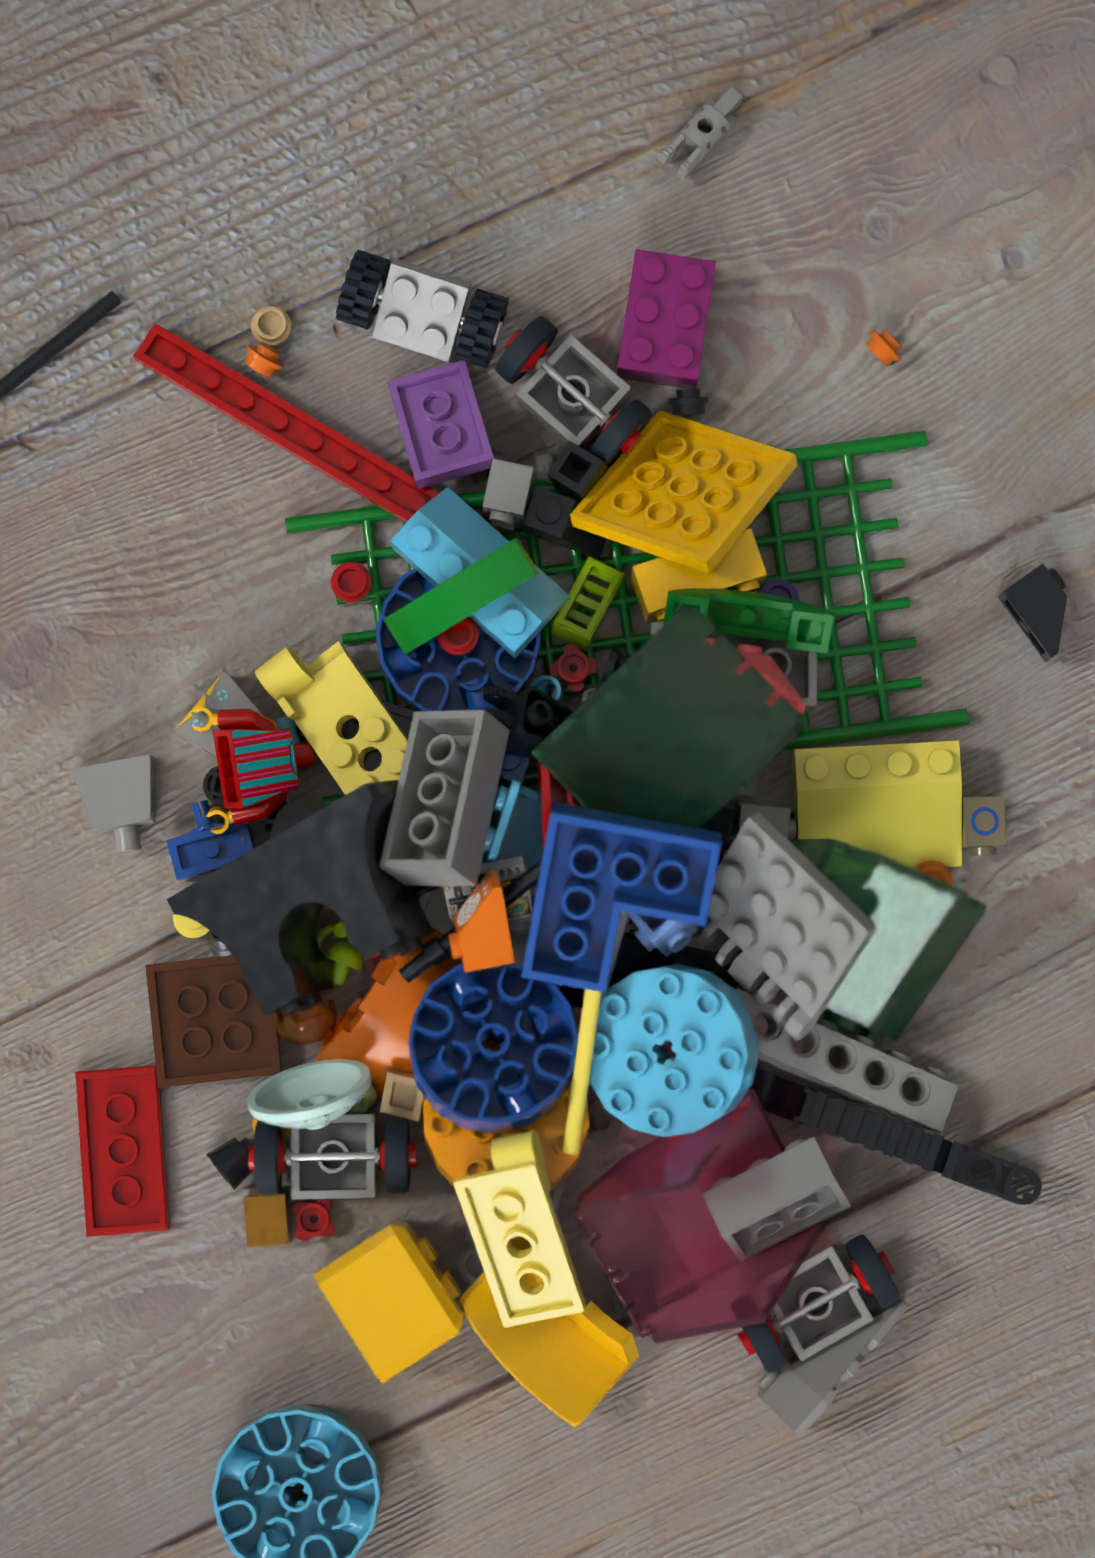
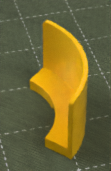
[459,1236,640,1426]

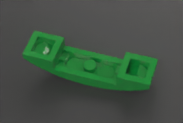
[383,537,539,655]
[662,588,835,654]

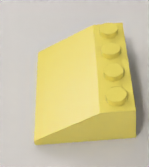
[791,741,962,874]

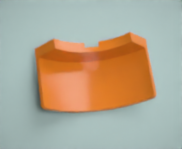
[316,926,462,1099]

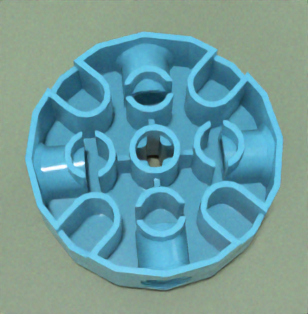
[589,964,760,1137]
[211,1404,383,1558]

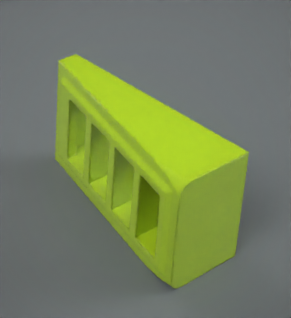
[551,556,625,651]

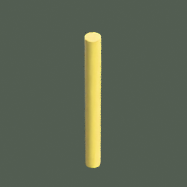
[562,989,602,1155]

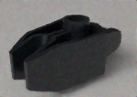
[482,685,587,759]

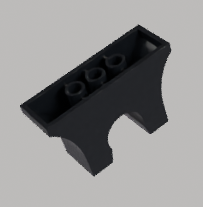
[167,780,434,1017]

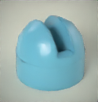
[530,675,564,703]

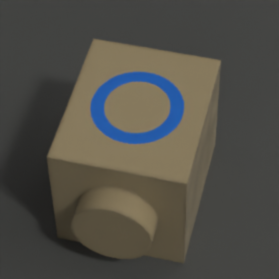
[962,796,1007,856]

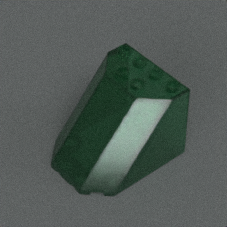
[757,838,987,1045]

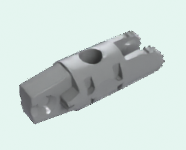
[657,87,743,181]

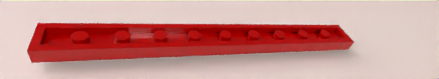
[133,323,498,531]

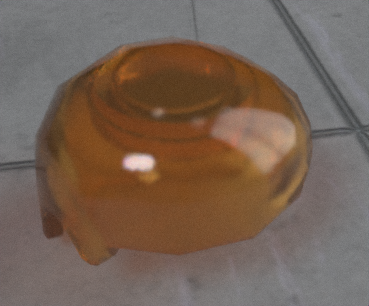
[273,999,337,1045]

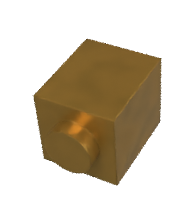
[243,1187,292,1247]

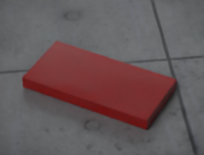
[75,1065,170,1237]

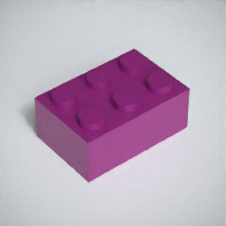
[617,249,716,389]

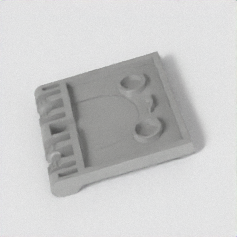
[691,812,878,1041]

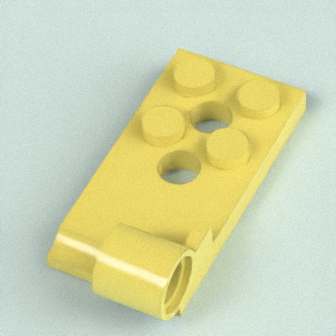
[255,641,408,795]
[453,1130,586,1328]

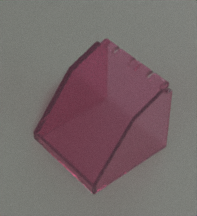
[571,1089,827,1343]

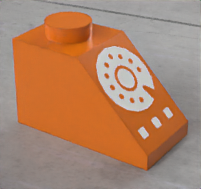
[448,870,515,973]

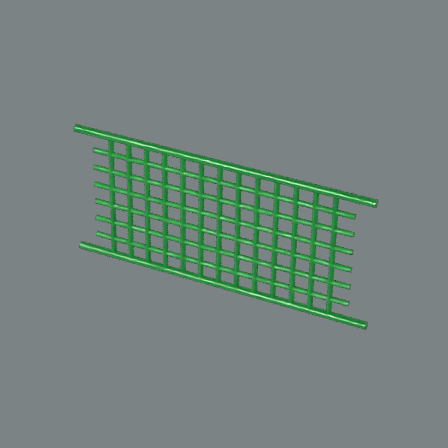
[285,430,969,808]

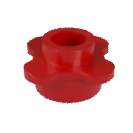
[549,644,598,692]
[292,1199,336,1241]

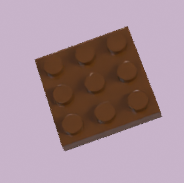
[145,955,282,1088]

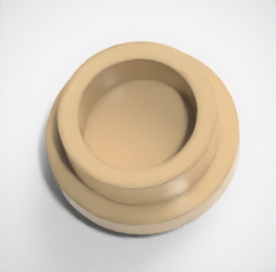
[251,306,292,347]

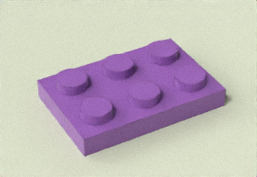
[387,361,494,489]

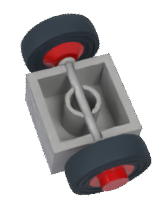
[495,316,652,467]
[248,1113,417,1199]
[732,1234,900,1373]

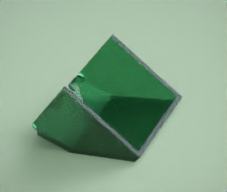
[531,604,804,829]

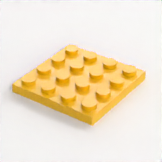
[570,410,798,574]

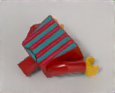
[192,707,314,834]

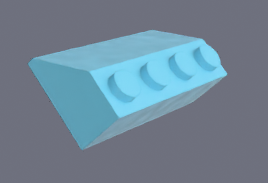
[390,487,570,658]

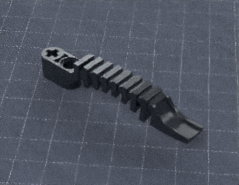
[740,1068,1042,1205]

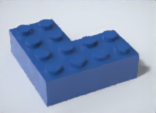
[521,802,722,993]

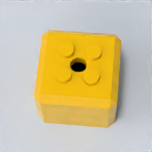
[313,1219,465,1384]

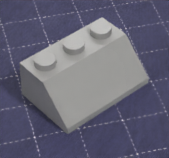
[702,1137,851,1262]

